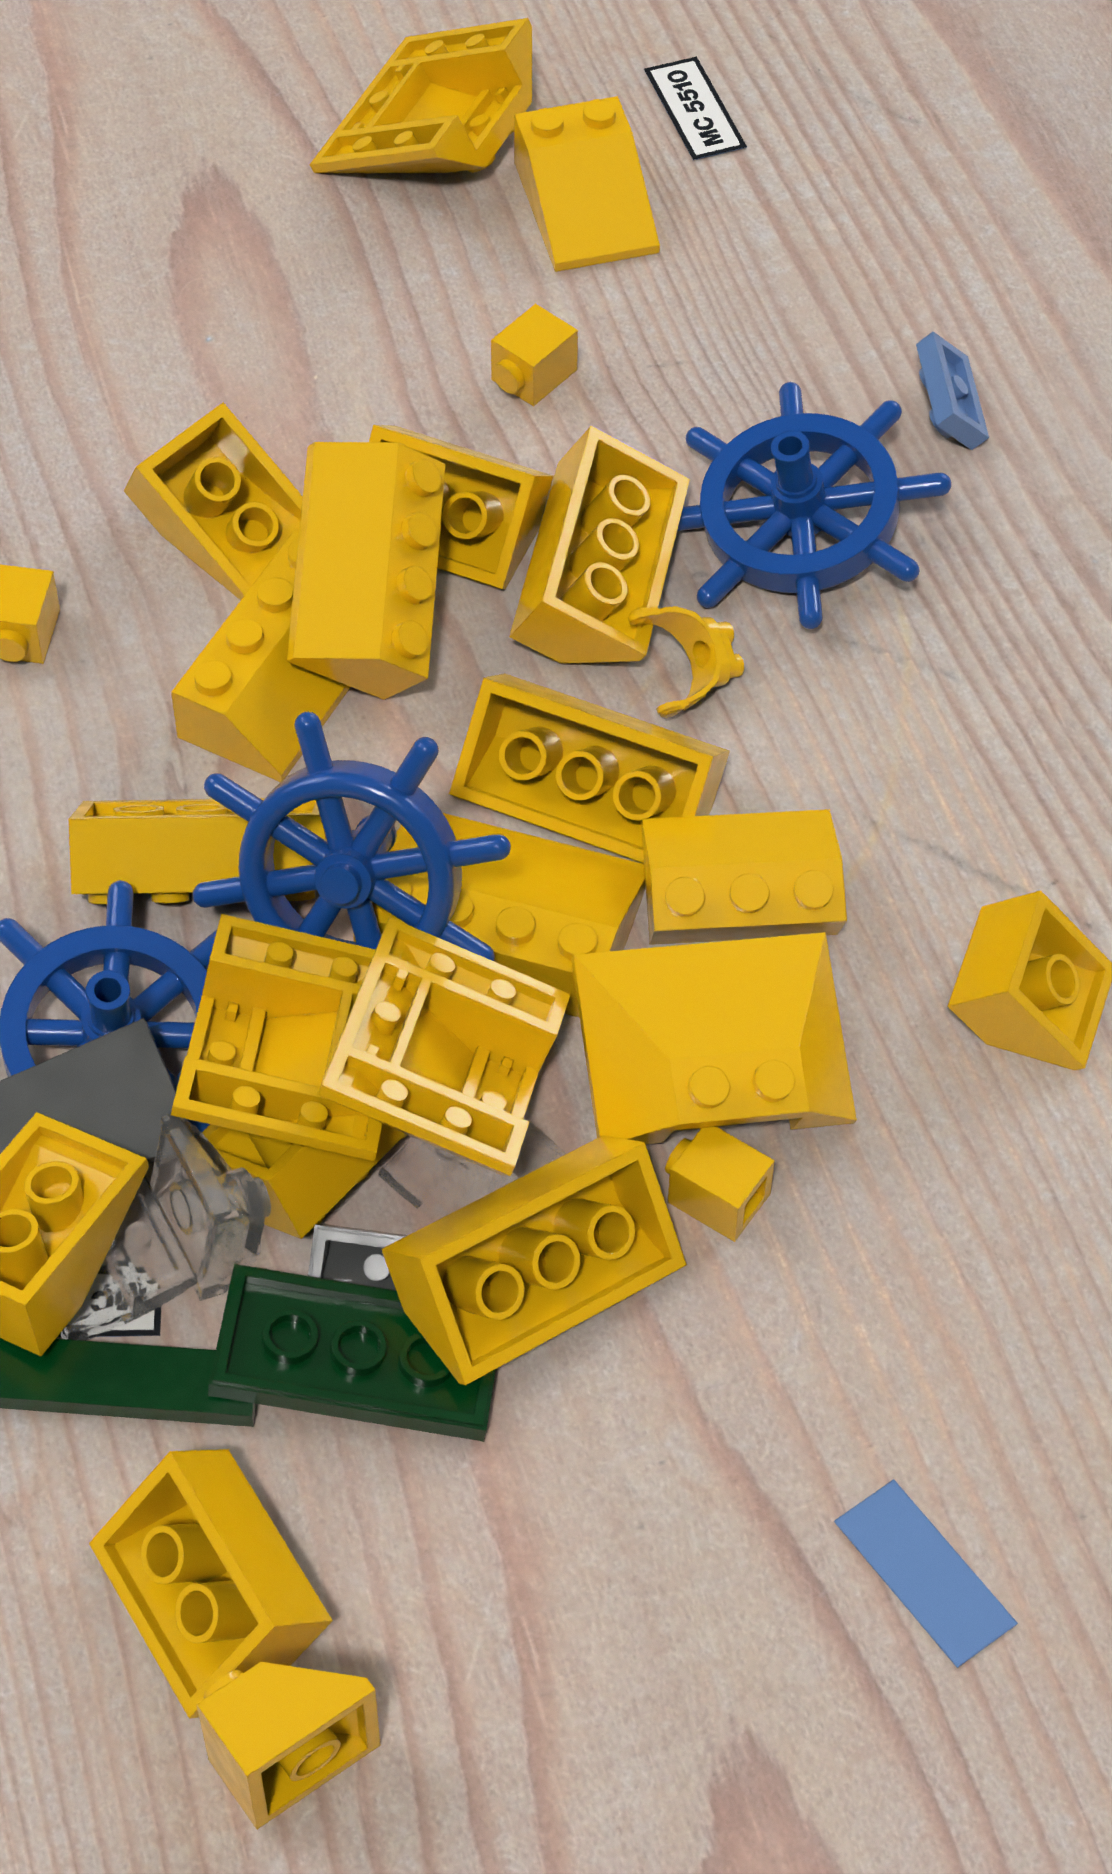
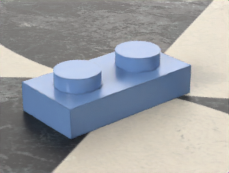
[916,332,989,450]

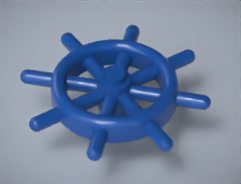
[677,382,952,629]
[193,712,511,961]
[0,880,217,1136]

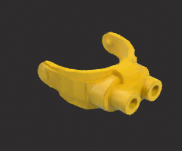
[628,606,744,718]

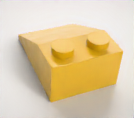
[514,96,660,272]
[124,402,303,600]
[0,1112,149,1356]

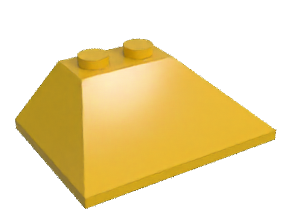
[309,18,532,173]
[171,914,382,1161]
[318,917,571,1176]
[571,932,857,1144]

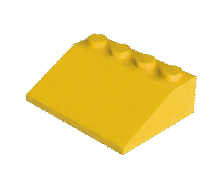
[353,813,646,1018]

